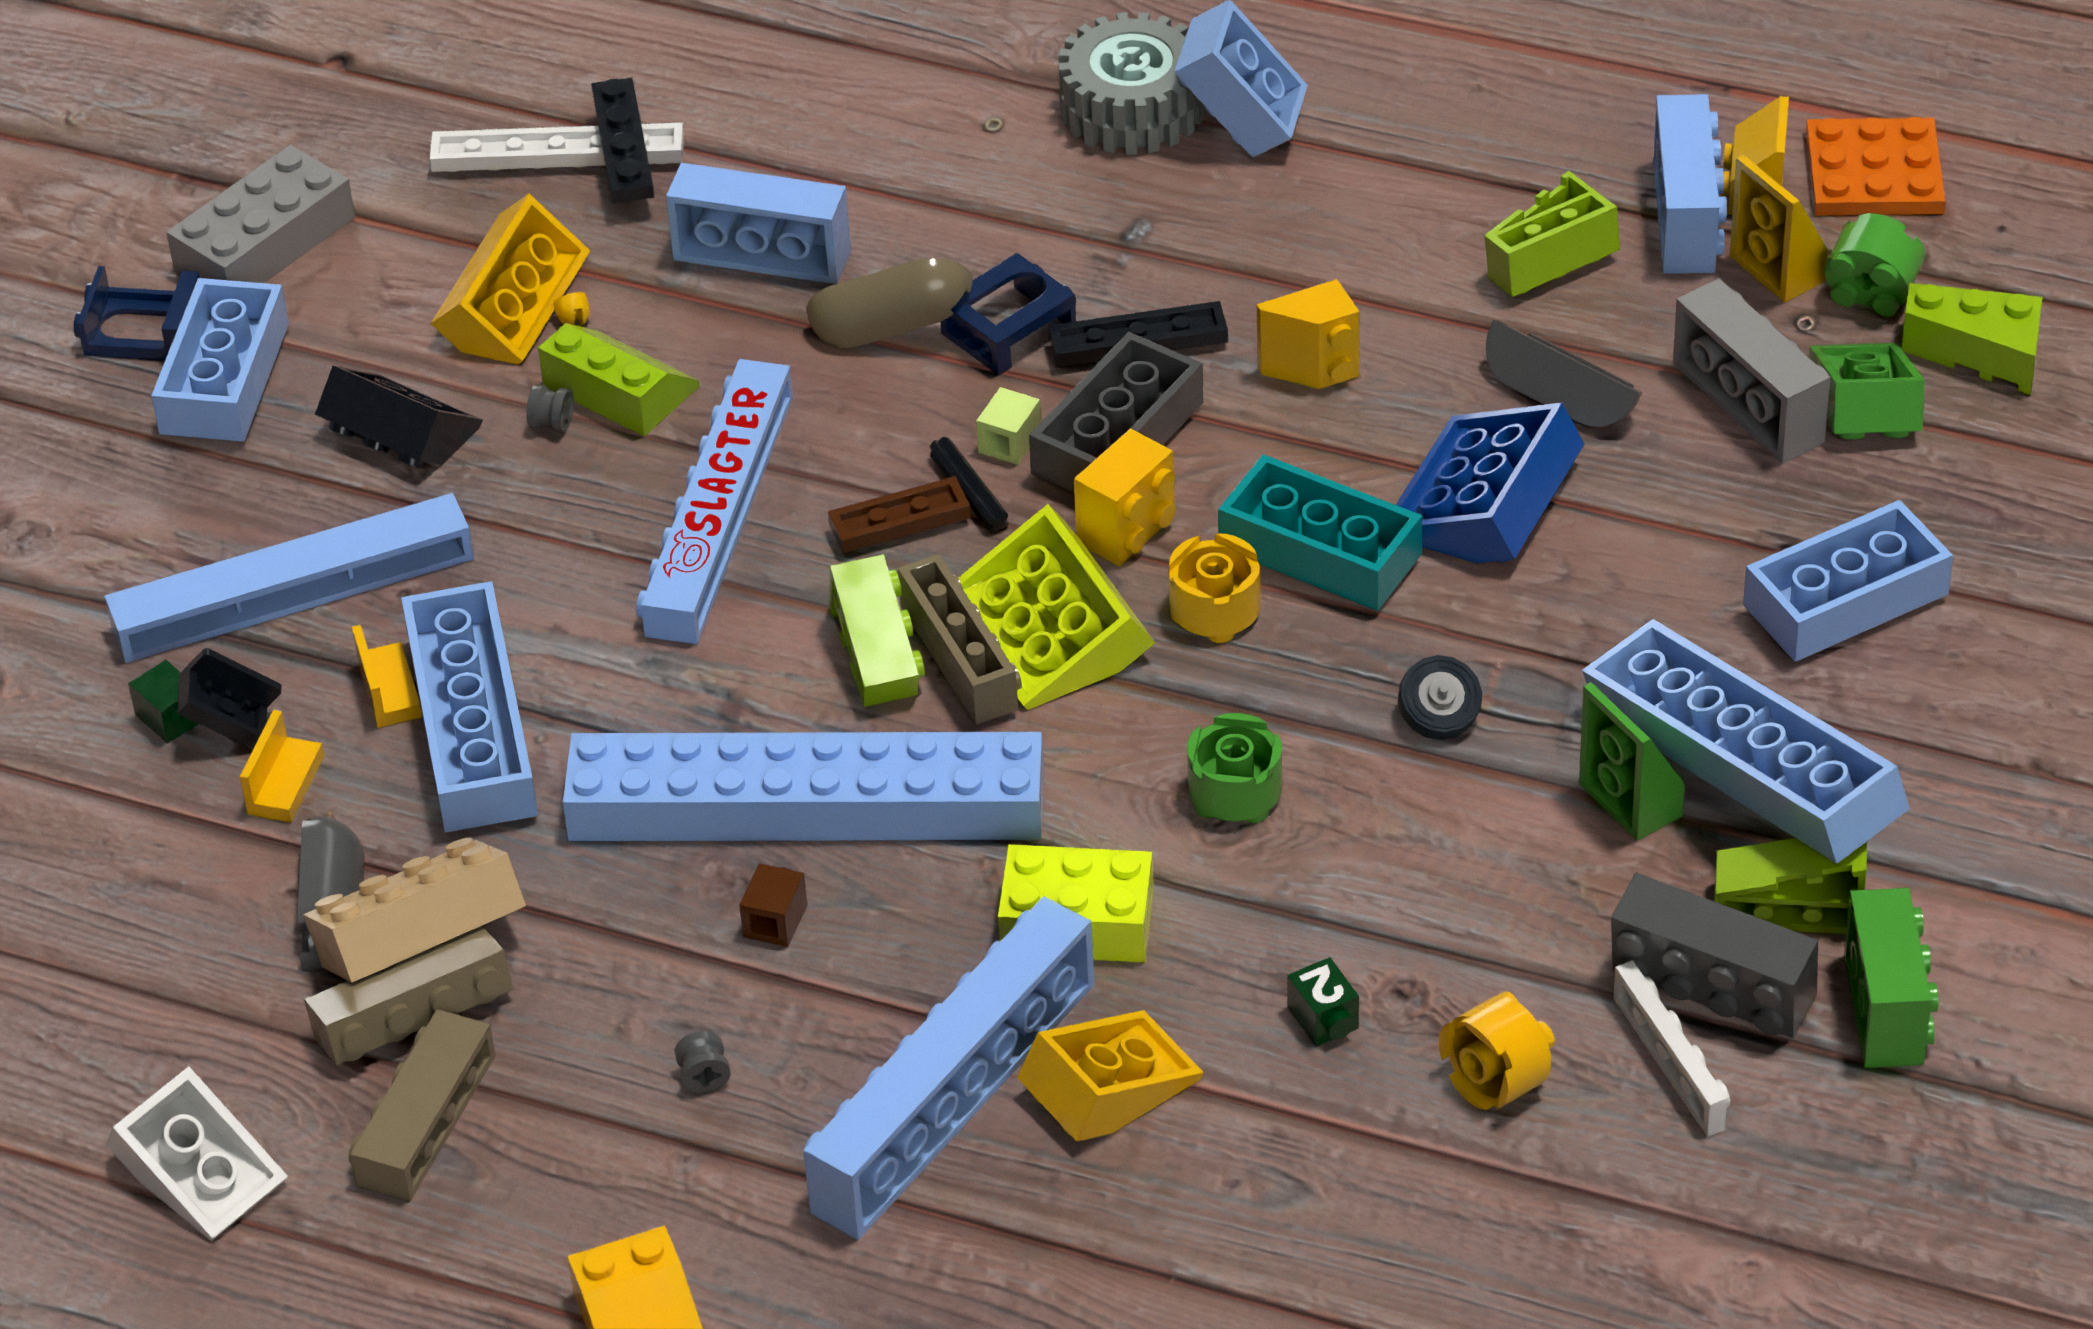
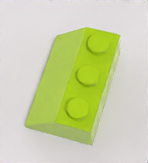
[538,323,700,437]

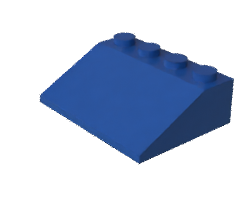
[1396,403,1584,563]

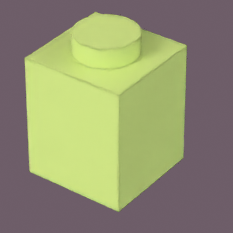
[976,387,1041,465]

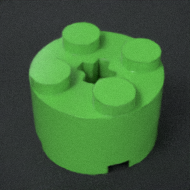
[1824,213,1925,317]
[1187,713,1283,823]

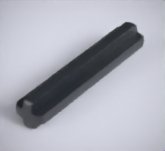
[930,437,1009,533]

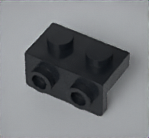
[178,648,282,749]

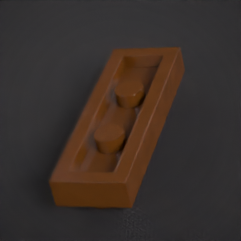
[828,476,971,553]

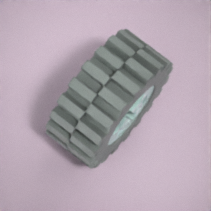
[1058,12,1206,155]

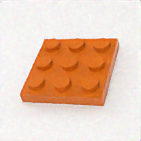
[1806,117,1945,216]

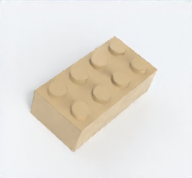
[303,838,526,983]

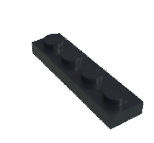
[591,77,655,204]
[1048,301,1228,367]

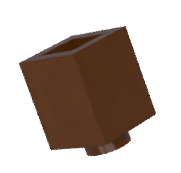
[739,863,808,947]

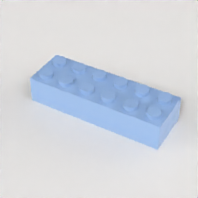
[401,581,538,833]

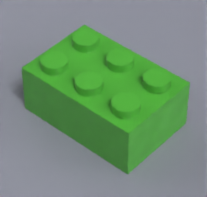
[1844,888,1939,1068]

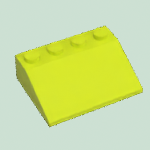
[958,504,1155,710]

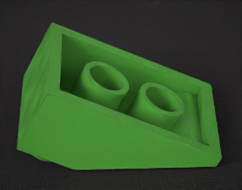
[1809,343,1925,439]
[1579,682,1685,841]

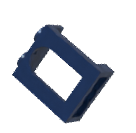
[940,253,1076,376]
[74,266,200,361]

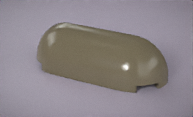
[806,258,973,349]

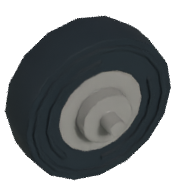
[1398,655,1482,740]

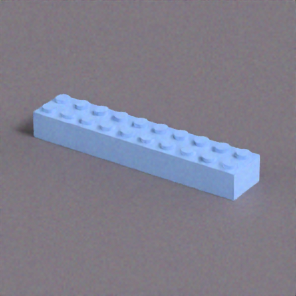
[563,732,1044,841]

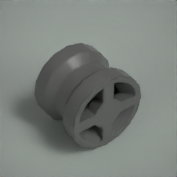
[526,384,574,432]
[674,1031,731,1093]

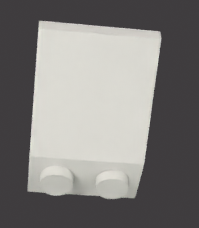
[106,1066,288,1241]

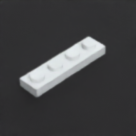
[1614,960,1730,1137]

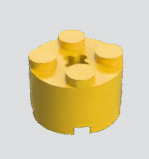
[1169,534,1261,643]
[1438,991,1555,1110]

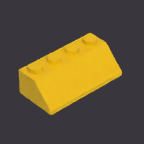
[430,194,591,365]

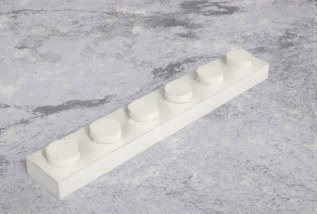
[430,123,684,172]

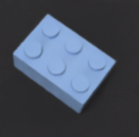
[1174,0,1308,158]

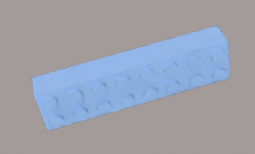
[1582,619,1910,864]
[803,896,1094,1240]

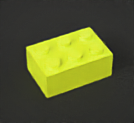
[998,844,1154,963]

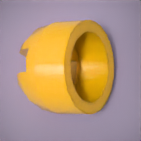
[553,292,590,326]

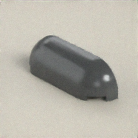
[1486,320,1643,427]
[297,816,365,972]

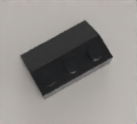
[315,365,483,469]

